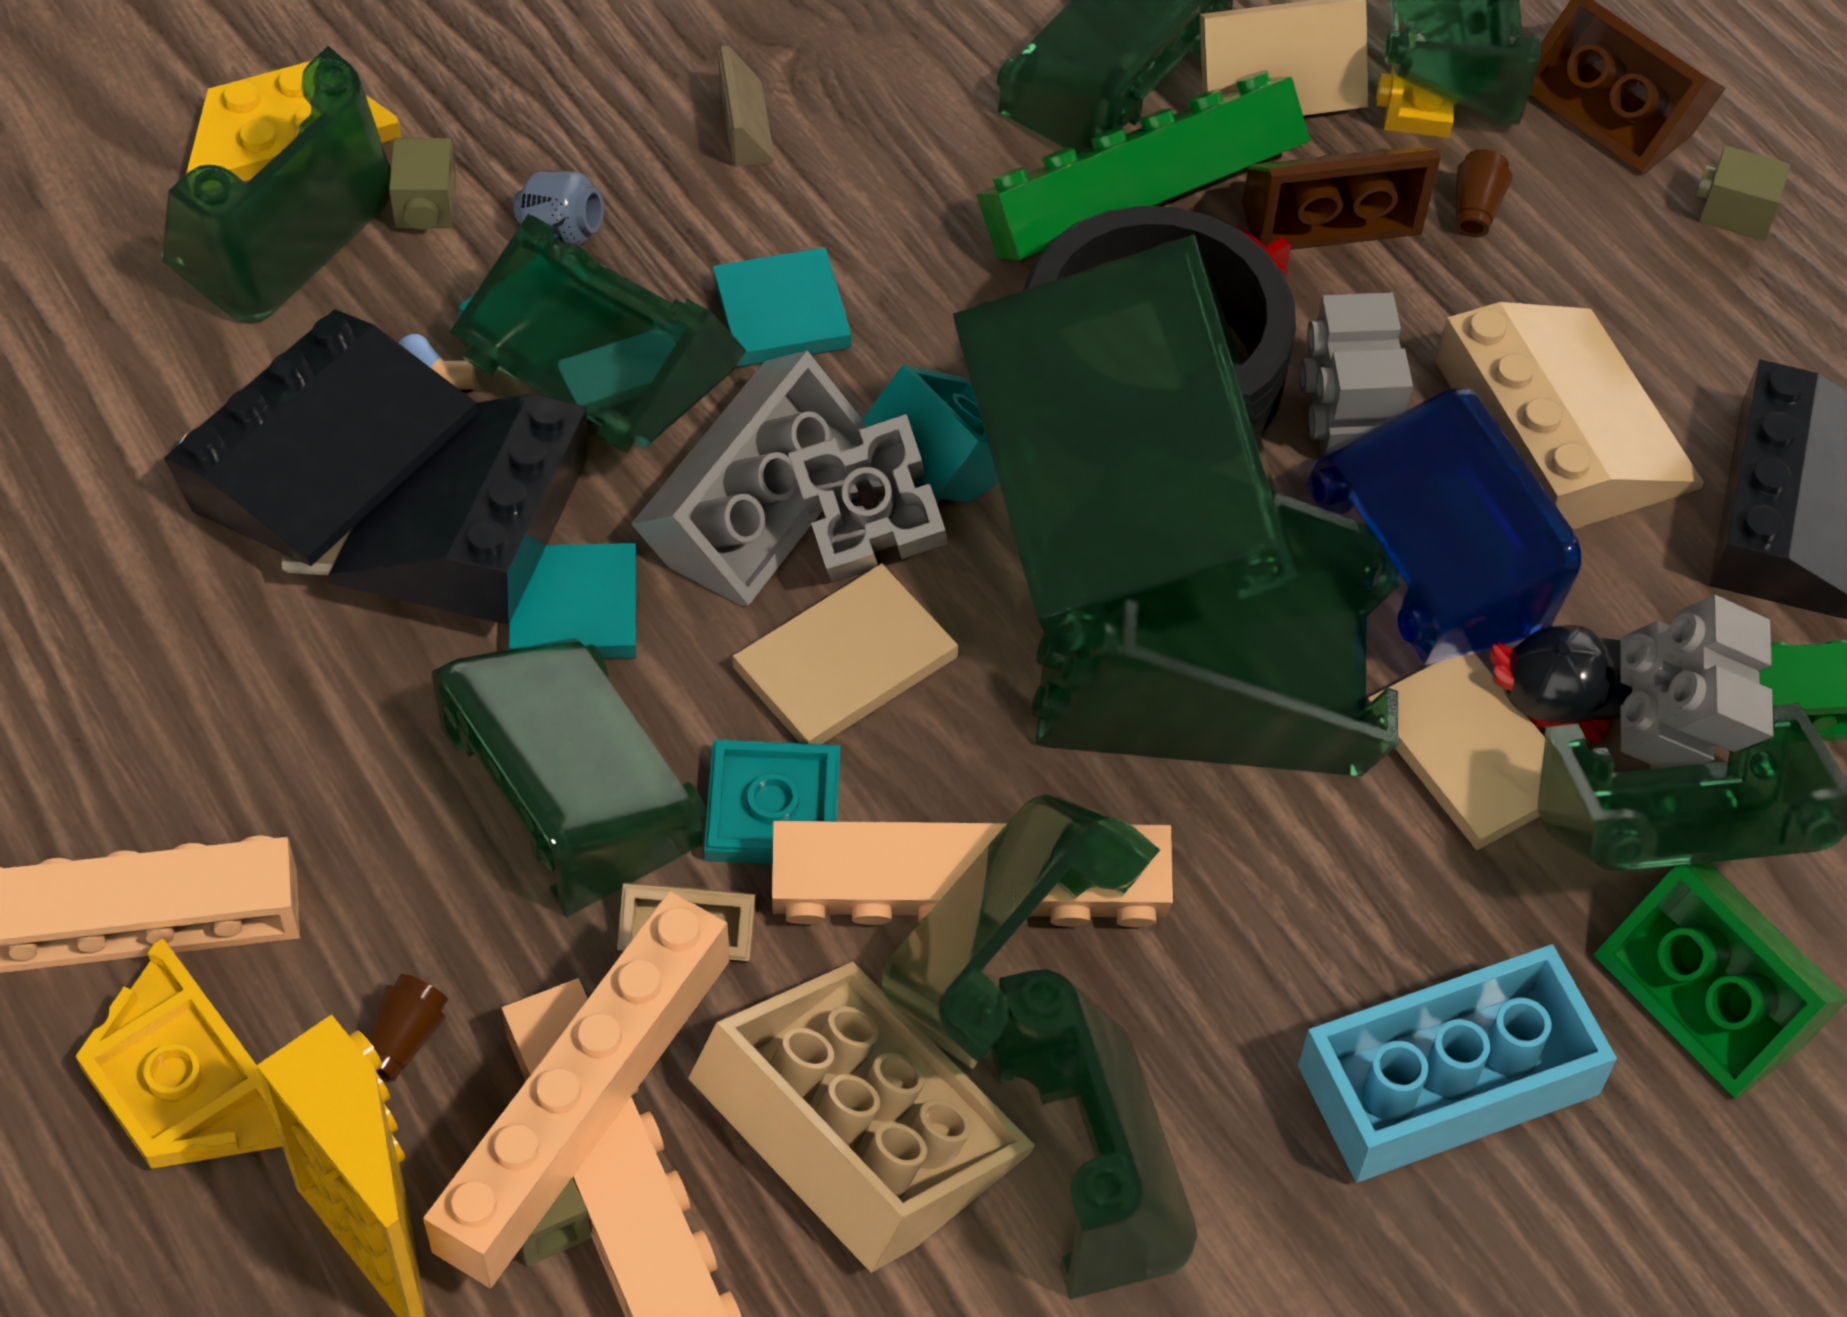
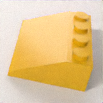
[256,1014,427,1317]

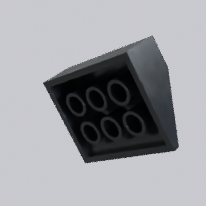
[164,309,480,566]
[1709,359,1847,620]
[328,394,587,625]

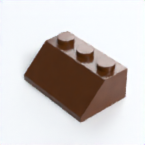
[1514,0,1726,174]
[1242,146,1441,250]

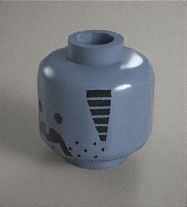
[514,170,604,247]

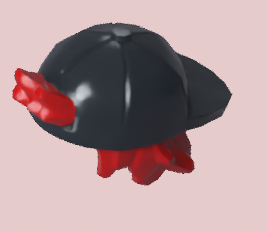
[1490,625,1632,743]

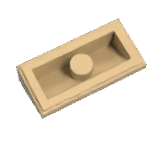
[617,883,758,961]

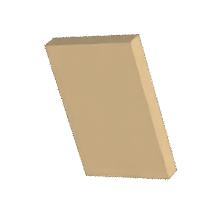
[1199,0,1368,116]
[733,563,958,744]
[1365,646,1583,851]

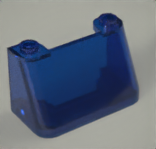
[1306,387,1582,665]

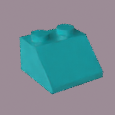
[862,364,1040,502]

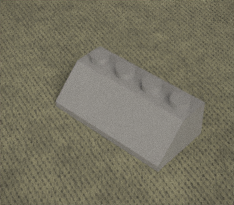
[631,351,867,606]

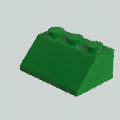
[1593,859,1847,1099]

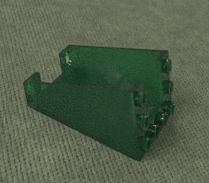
[953,235,1300,656]
[1032,443,1400,777]

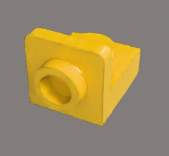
[1376,54,1456,138]

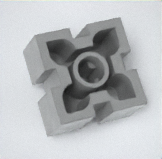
[1299,292,1413,464]
[788,414,948,582]
[1621,595,1773,775]

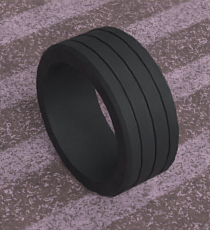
[1017,206,1296,477]

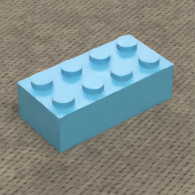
[1298,944,1617,1183]

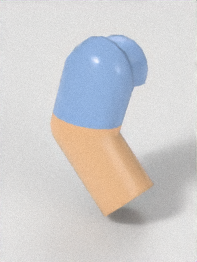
[398,334,476,390]

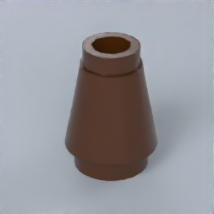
[1455,149,1512,237]
[368,974,448,1081]

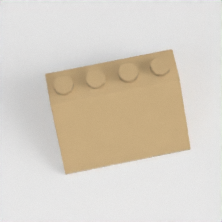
[1436,302,1704,539]
[688,961,1035,1273]

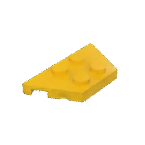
[186,59,401,196]
[76,938,283,1169]

